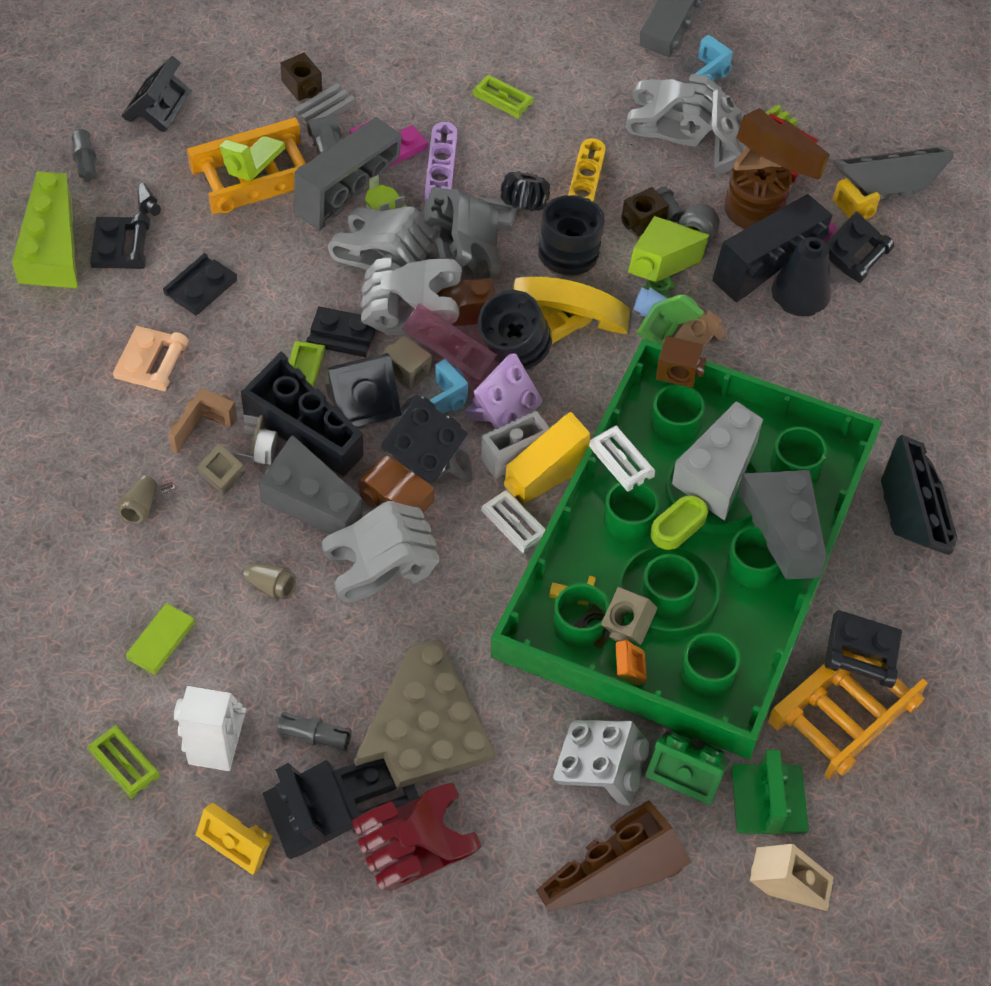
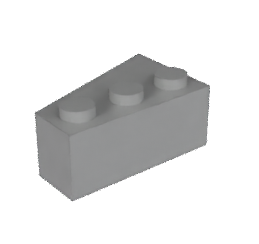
[672,401,763,521]

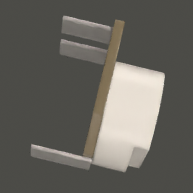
[234,415,277,465]

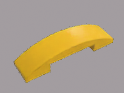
[513,277,631,334]

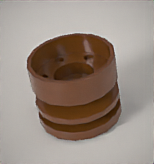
[724,166,792,229]

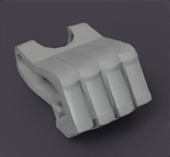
[625,74,722,147]
[328,207,437,270]
[361,257,462,335]
[322,501,439,603]

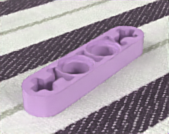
[424,122,457,205]

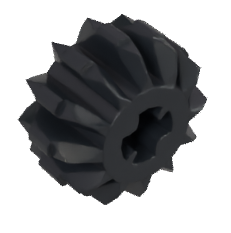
[500,171,550,211]

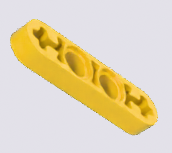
[568,138,606,202]

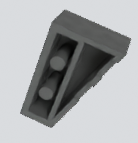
[738,470,826,579]

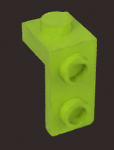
[219,136,285,181]

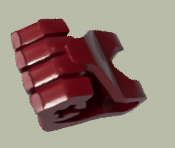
[352,783,482,891]

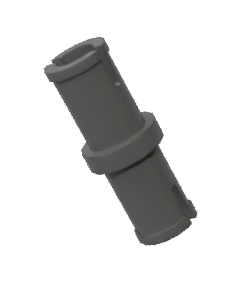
[277,712,352,751]

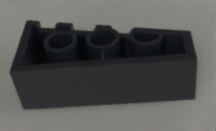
[712,194,833,302]
[241,351,363,477]

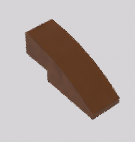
[736,108,830,179]

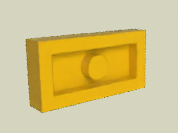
[195,802,273,875]

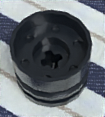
[538,195,605,275]
[478,290,552,370]

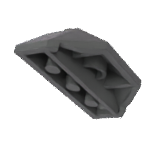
[834,146,953,199]

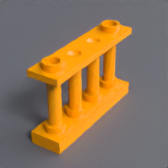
[187,117,306,215]
[768,650,928,780]

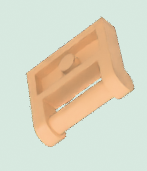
[113,325,189,391]

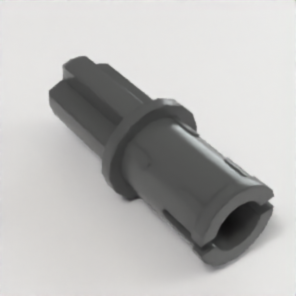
[72,129,96,181]

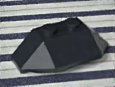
[881,435,957,555]

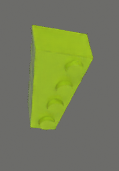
[12,171,78,288]

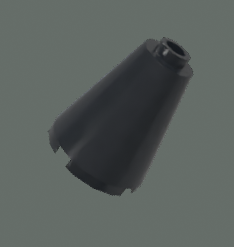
[771,237,831,316]

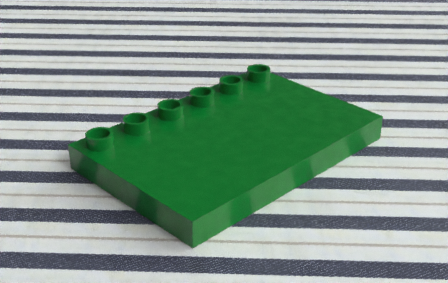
[491,338,882,760]

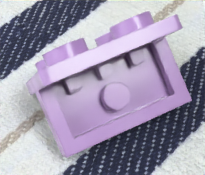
[465,354,543,429]

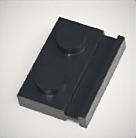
[163,253,237,316]
[306,306,376,358]

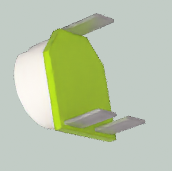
[365,175,407,211]

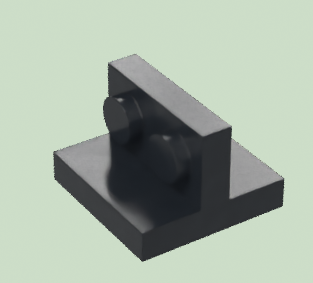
[121,56,192,132]
[325,353,402,427]
[263,760,354,859]

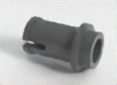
[656,186,685,222]

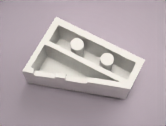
[174,686,247,771]

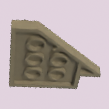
[354,639,496,789]

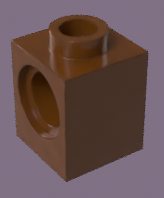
[656,336,707,388]

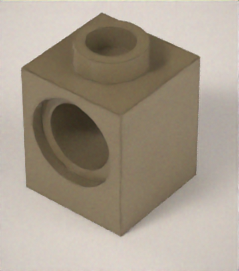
[383,335,432,390]
[196,443,246,495]
[601,587,658,645]

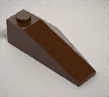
[536,800,692,912]

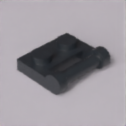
[826,211,894,283]
[90,213,150,269]
[825,610,902,688]
[334,758,419,833]

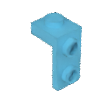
[695,35,733,81]
[430,359,468,414]

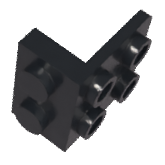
[381,395,468,483]

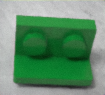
[644,730,730,805]
[731,750,809,834]

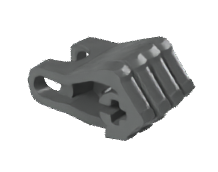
[423,187,501,280]

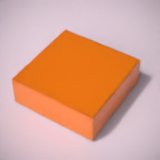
[616,640,647,686]

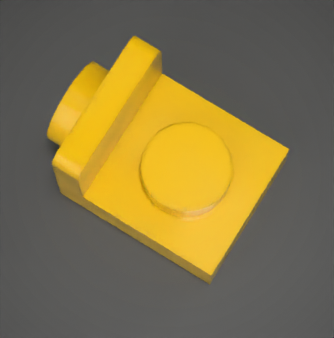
[832,178,881,220]

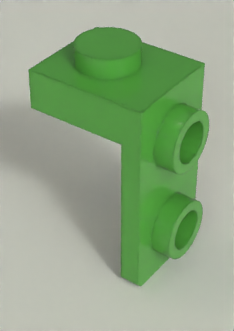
[636,294,704,345]

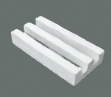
[589,426,655,492]
[481,489,546,554]

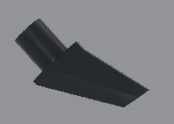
[137,182,161,216]

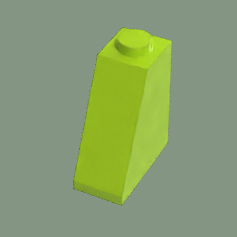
[628,216,710,282]

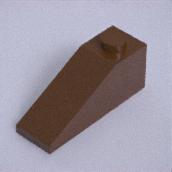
[422,278,496,329]

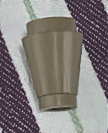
[118,476,157,524]
[243,562,296,600]

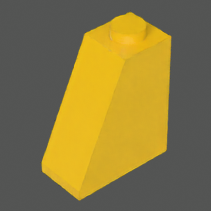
[504,412,590,505]

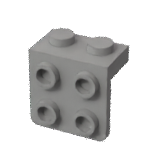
[712,89,747,173]
[553,720,650,805]

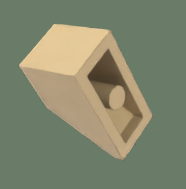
[750,844,834,911]

